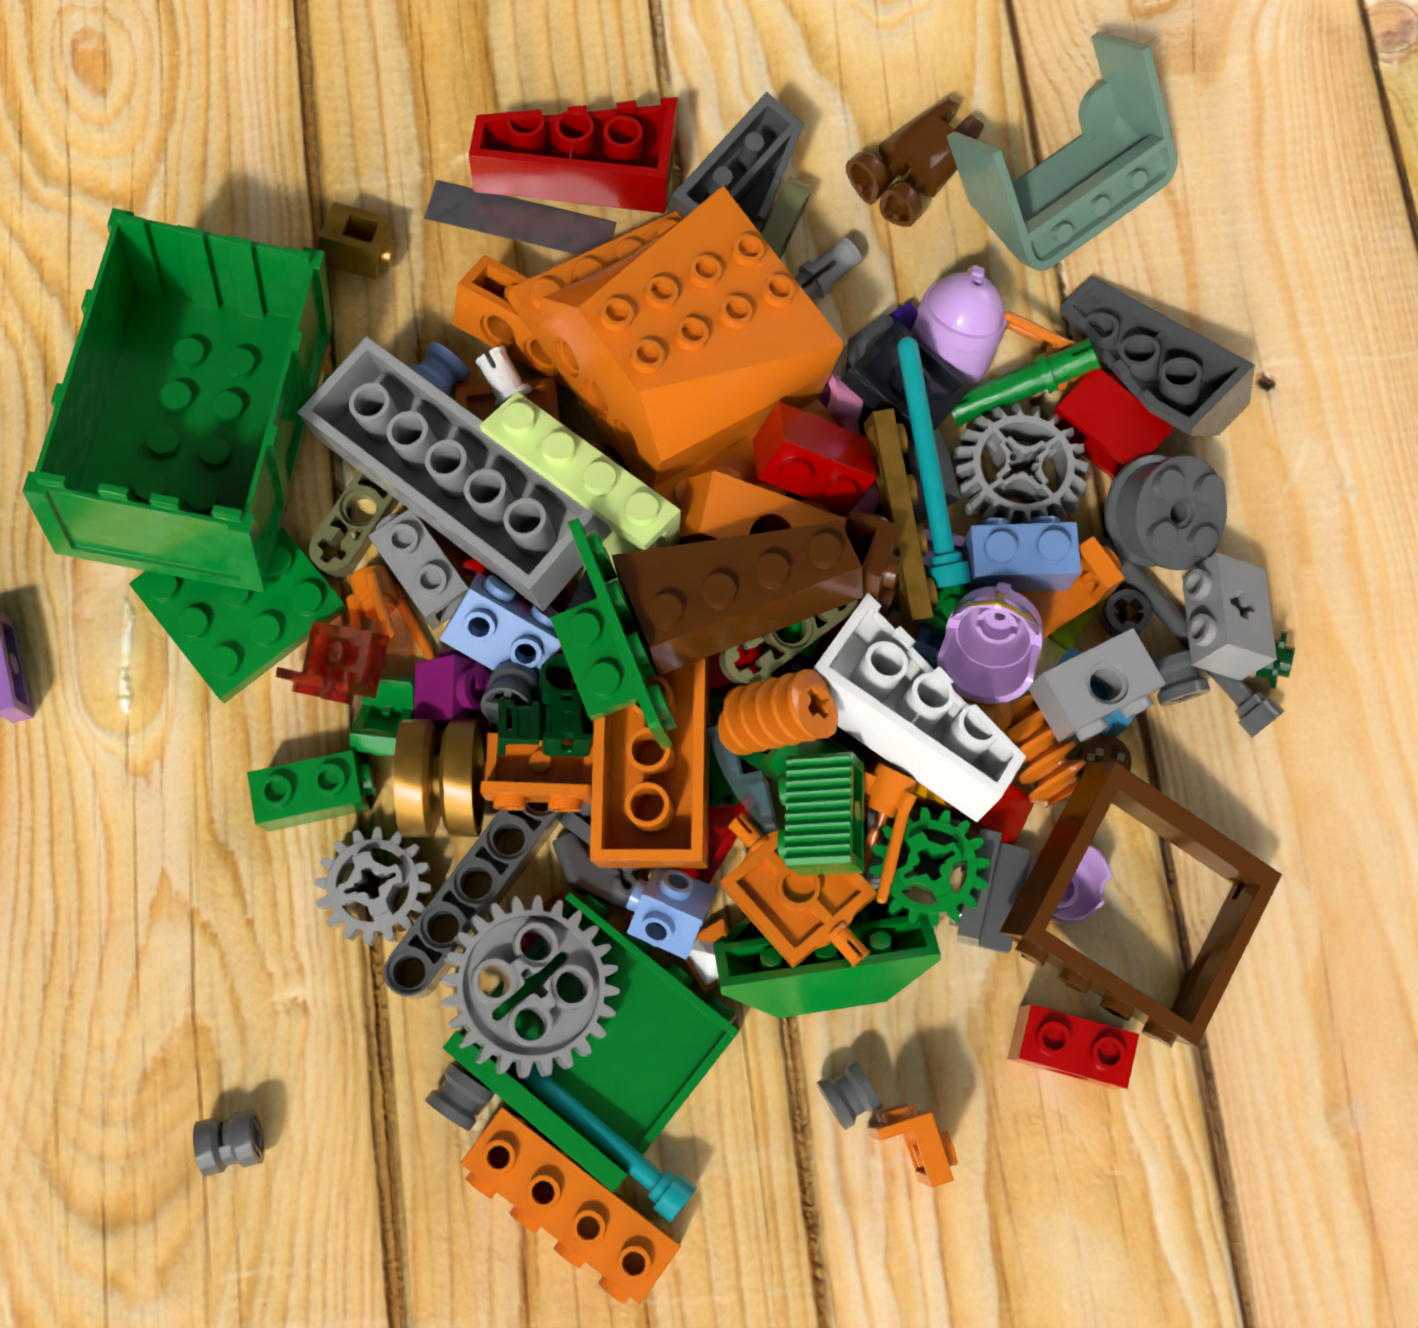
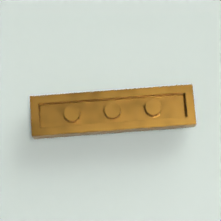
[863,408,938,627]

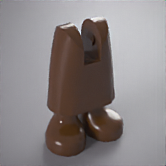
[846,96,984,227]

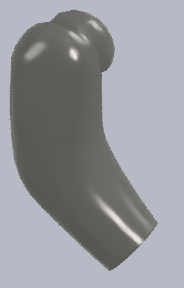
[552,832,639,907]

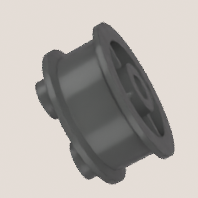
[1105,455,1227,570]

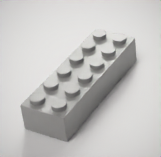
[297,336,611,611]

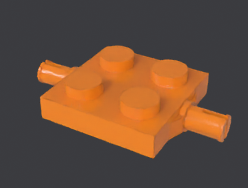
[720,812,877,969]

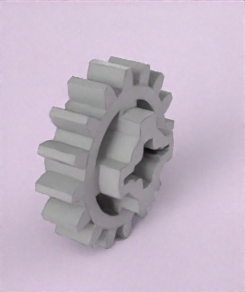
[314,827,435,946]

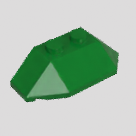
[713,896,941,1018]

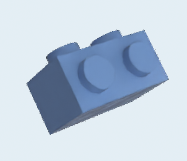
[962,516,1081,592]
[440,572,561,676]

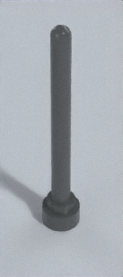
[1099,538,1285,738]

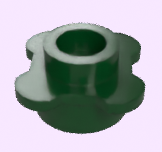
[1256,631,1296,689]

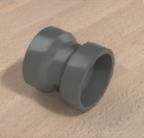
[193,1109,265,1177]

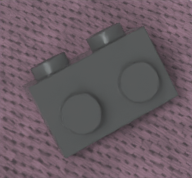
[949,828,1031,954]

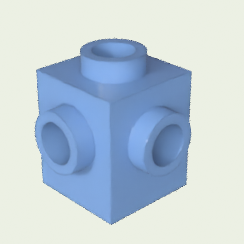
[626,868,718,960]

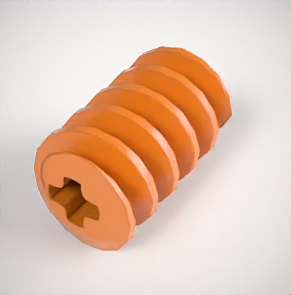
[718,669,839,755]
[1004,694,1086,808]

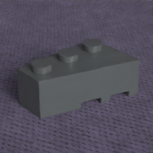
[666,92,804,232]

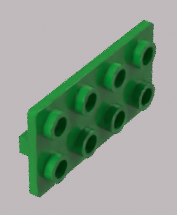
[550,518,677,750]

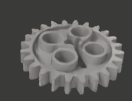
[439,895,620,1078]

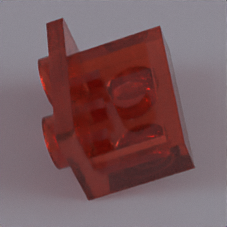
[275,621,389,705]

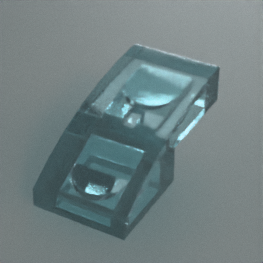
[707,725,778,834]

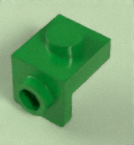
[349,673,415,756]

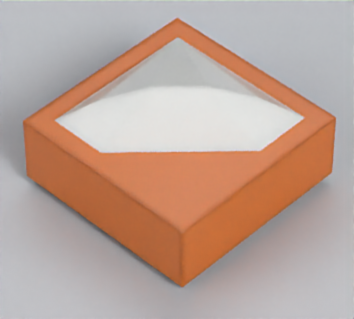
[684,918,730,994]

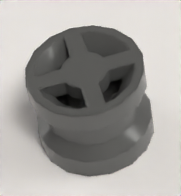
[1154,650,1210,706]
[480,662,540,729]
[816,1059,883,1130]
[425,1062,495,1131]

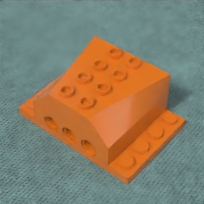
[507,186,844,510]

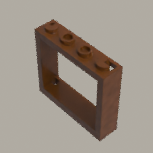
[999,762,1282,1048]

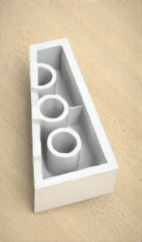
[812,593,1026,822]

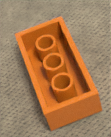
[590,641,711,869]

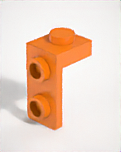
[1019,536,1125,640]

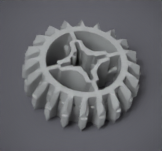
[952,402,1089,524]

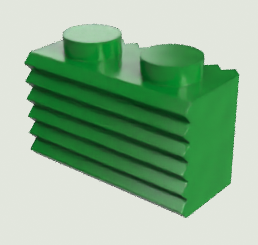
[777,752,864,876]

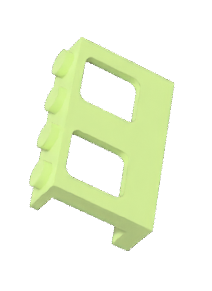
[480,392,681,596]

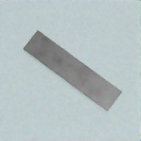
[424,180,616,255]

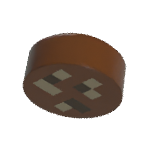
[1076,735,1132,777]

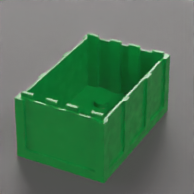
[22,208,333,593]

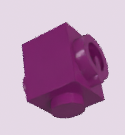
[414,650,491,731]

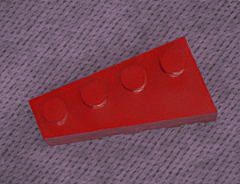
[468,97,678,214]

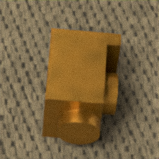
[319,201,397,280]

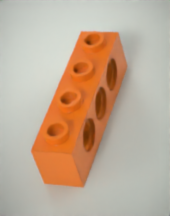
[452,254,572,390]

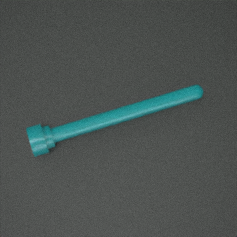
[897,336,972,589]
[480,1046,698,1223]

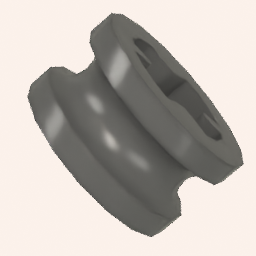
[1100,589,1152,637]

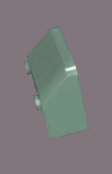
[946,32,1177,271]

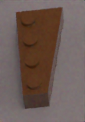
[611,521,863,676]

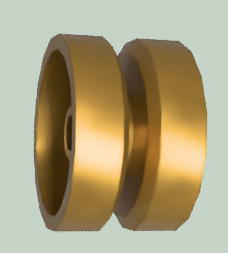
[393,719,485,838]

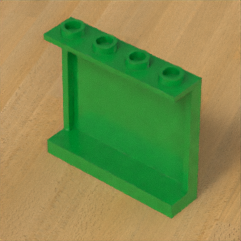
[442,892,739,1193]

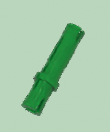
[951,338,1101,428]

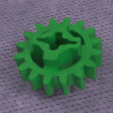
[869,807,990,929]

